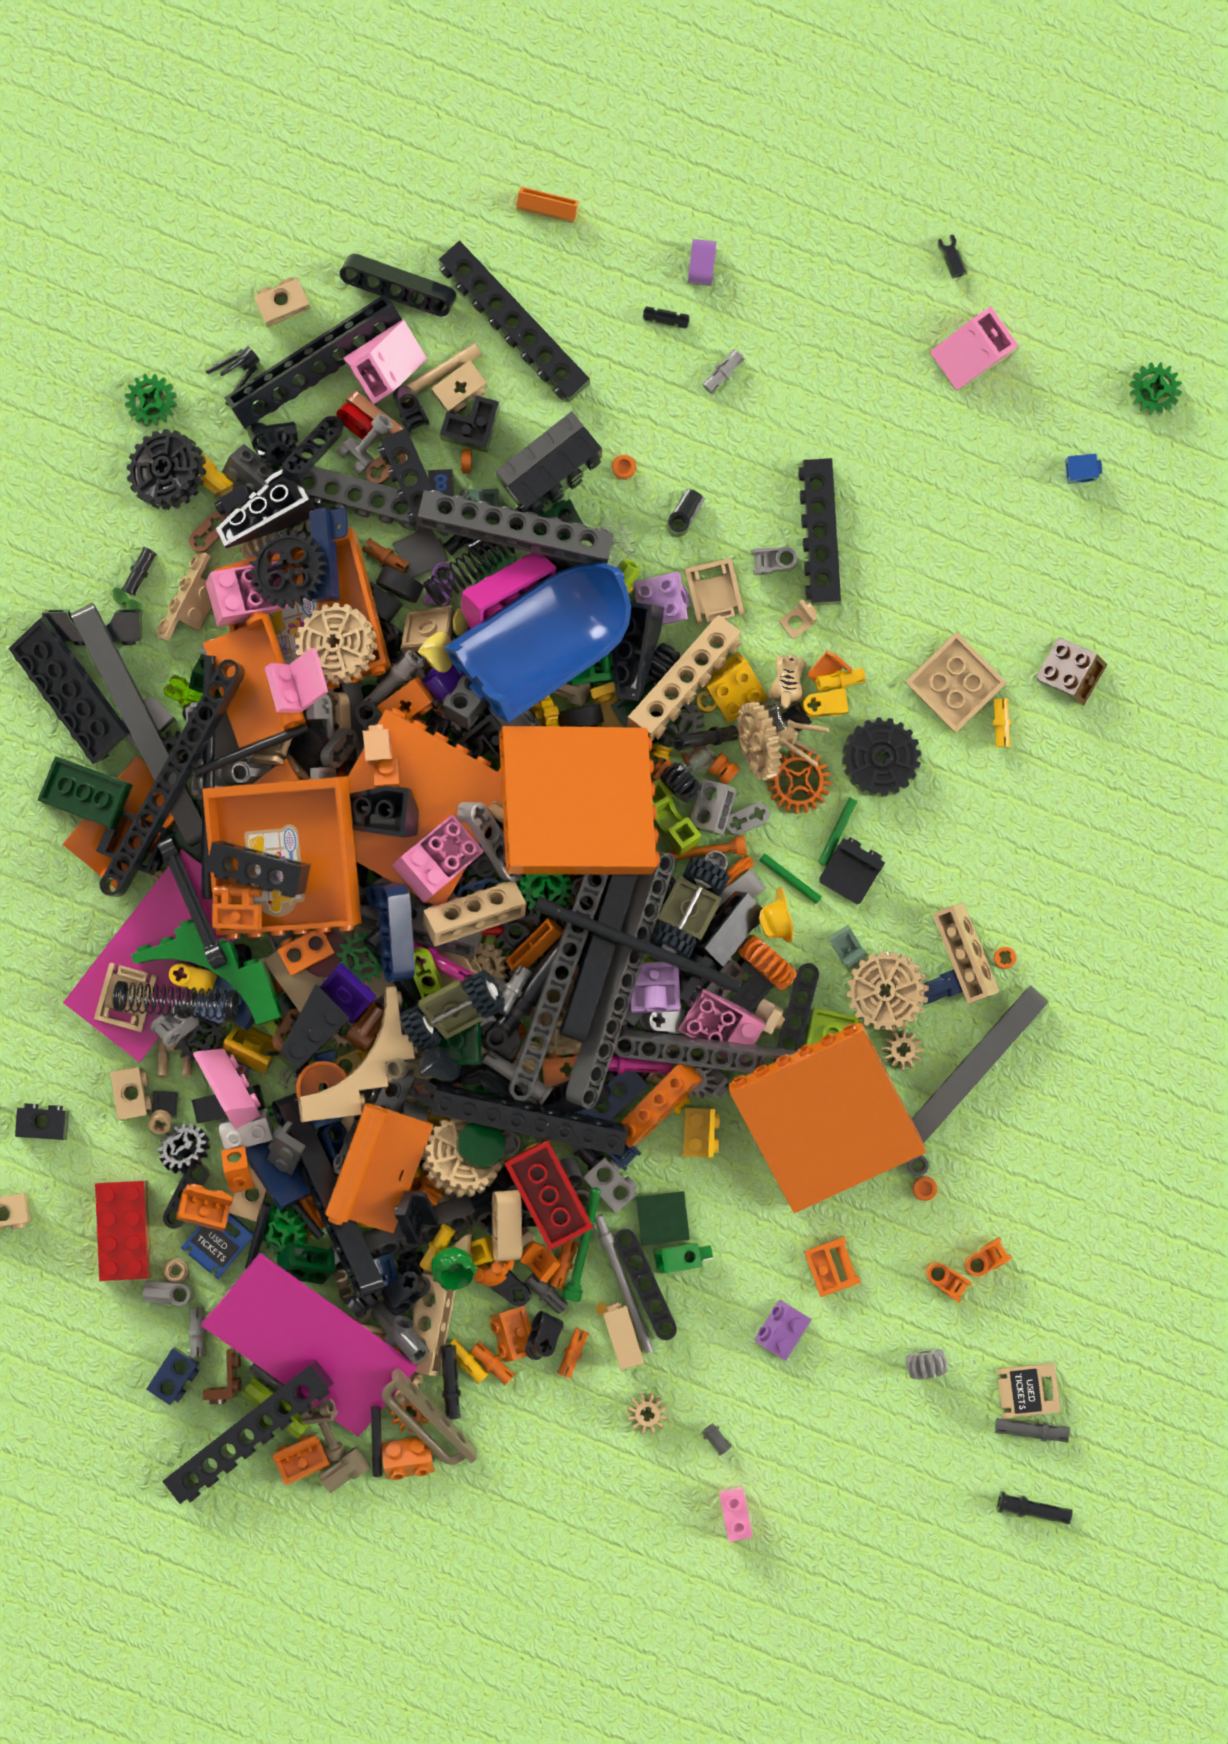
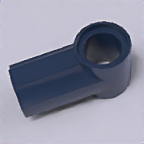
[923,970,963,1005]

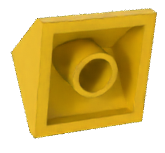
[223,1025,278,1075]

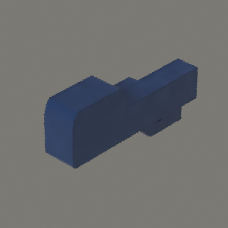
[303,508,348,603]

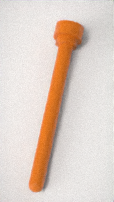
[666,835,747,860]

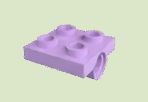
[633,572,690,626]
[631,962,680,1013]

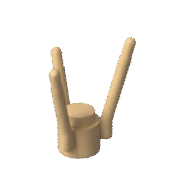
[776,720,829,767]

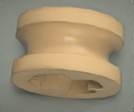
[149,1110,172,1135]

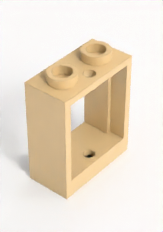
[603,1302,644,1370]

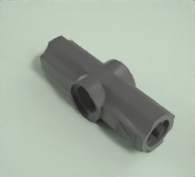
[371,1301,429,1364]

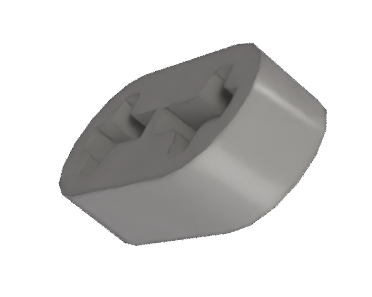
[726,803,770,835]

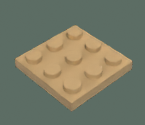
[905,632,1007,734]

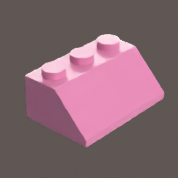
[193,1049,261,1130]

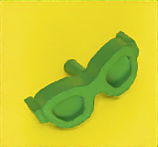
[112,587,144,611]

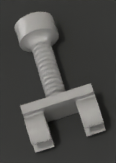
[336,414,393,475]

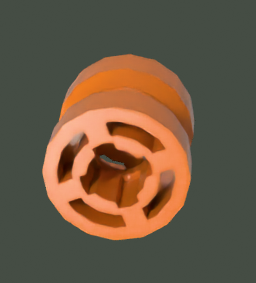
[706,752,740,785]

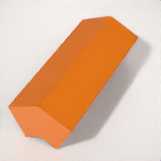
[516,186,579,223]
[506,919,564,972]

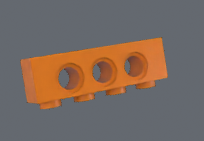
[620,1064,704,1148]

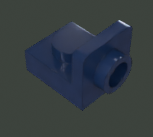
[373,1252,398,1290]

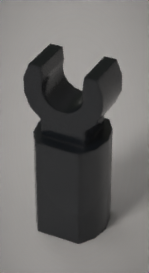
[938,234,967,279]

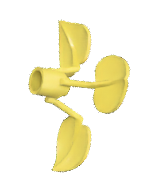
[418,607,472,691]

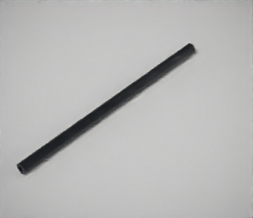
[201,655,216,899]

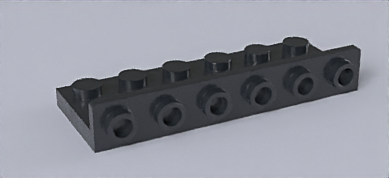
[8,616,130,764]

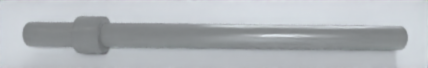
[595,1214,654,1353]

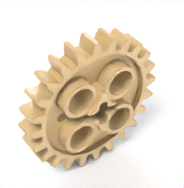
[736,701,782,780]

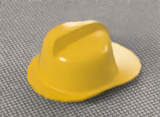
[759,887,794,943]

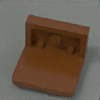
[203,1348,241,1404]

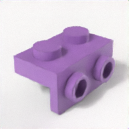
[755,1300,812,1361]

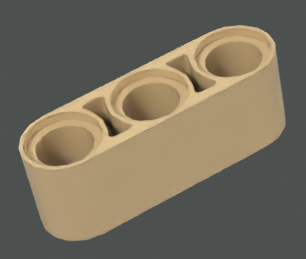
[492,1190,522,1261]

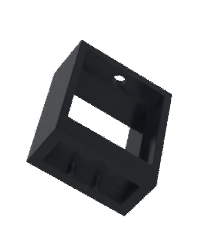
[96,810,173,876]

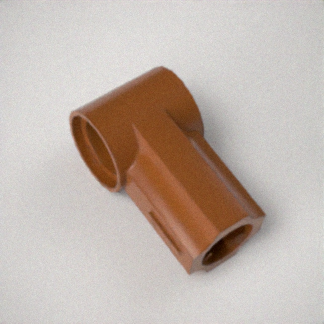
[344,1001,384,1052]

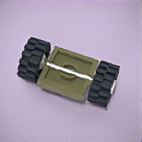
[650,857,730,959]
[400,970,505,1052]

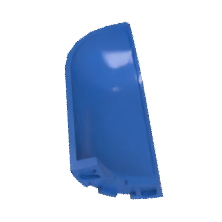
[444,562,631,723]

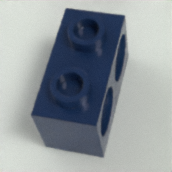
[146,1347,200,1405]

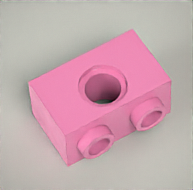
[719,1486,753,1542]

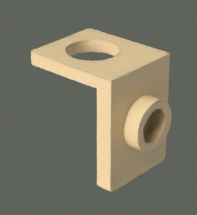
[779,599,818,639]

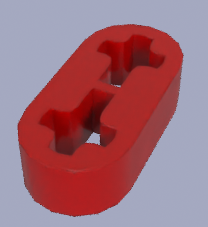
[336,402,373,440]

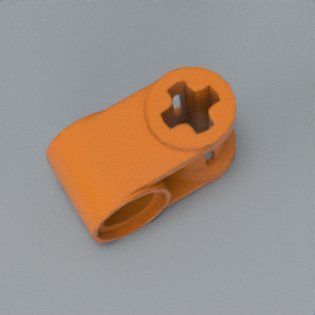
[964,1237,1012,1276]
[925,1262,973,1303]

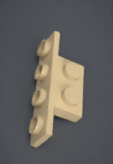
[156,552,211,641]

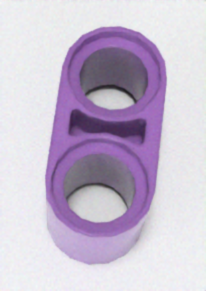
[688,239,717,286]

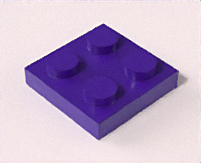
[320,963,377,1024]

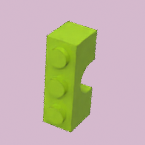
[652,778,701,857]

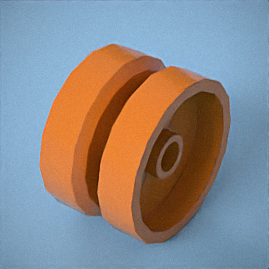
[296,1061,348,1098]

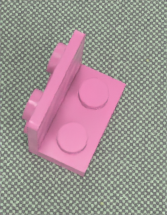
[265,648,328,713]

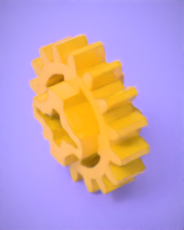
[529,695,560,727]

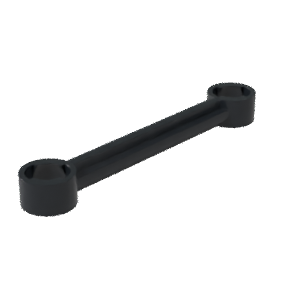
[157,834,229,970]

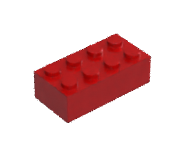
[504,1139,593,1250]
[95,1180,152,1281]

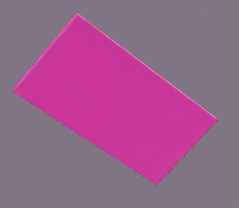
[63,849,236,1062]
[201,1253,418,1437]

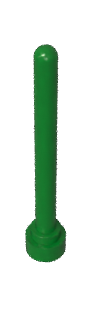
[562,1187,601,1302]

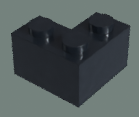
[440,395,500,453]

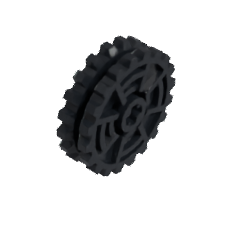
[126,429,206,510]
[842,717,921,797]

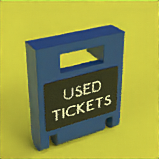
[181,1213,254,1280]

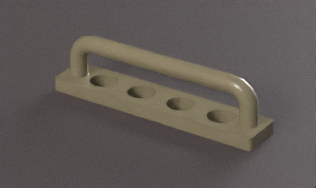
[382,1368,477,1465]

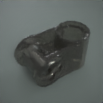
[760,698,788,732]

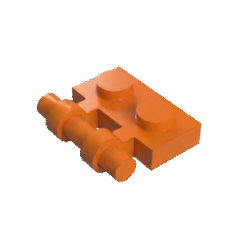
[212,884,263,930]

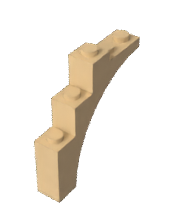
[298,986,418,1122]

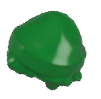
[431,1247,478,1291]

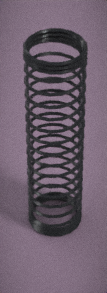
[423,525,536,607]
[112,981,239,1022]

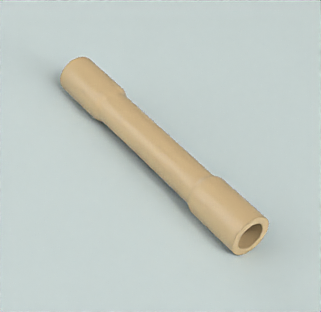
[401,343,482,403]

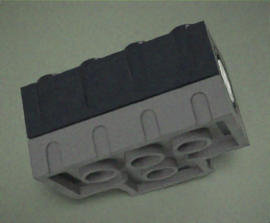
[496,411,602,514]

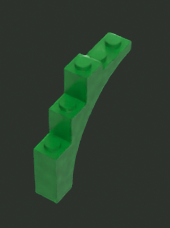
[131,919,284,1025]

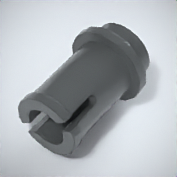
[702,1423,732,1456]

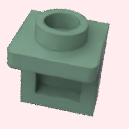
[467,489,499,507]
[827,925,867,968]

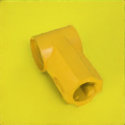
[200,454,233,495]

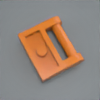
[804,1236,861,1297]

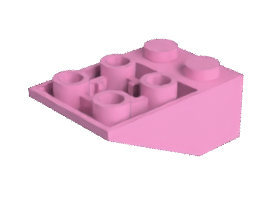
[929,306,1018,391]
[343,319,427,404]
[206,561,289,627]
[392,814,484,902]
[678,988,766,1062]

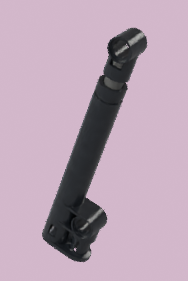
[484,874,609,1050]

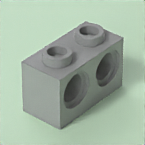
[689,779,737,836]
[583,1158,638,1213]

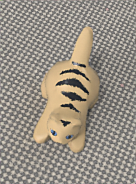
[768,654,806,709]

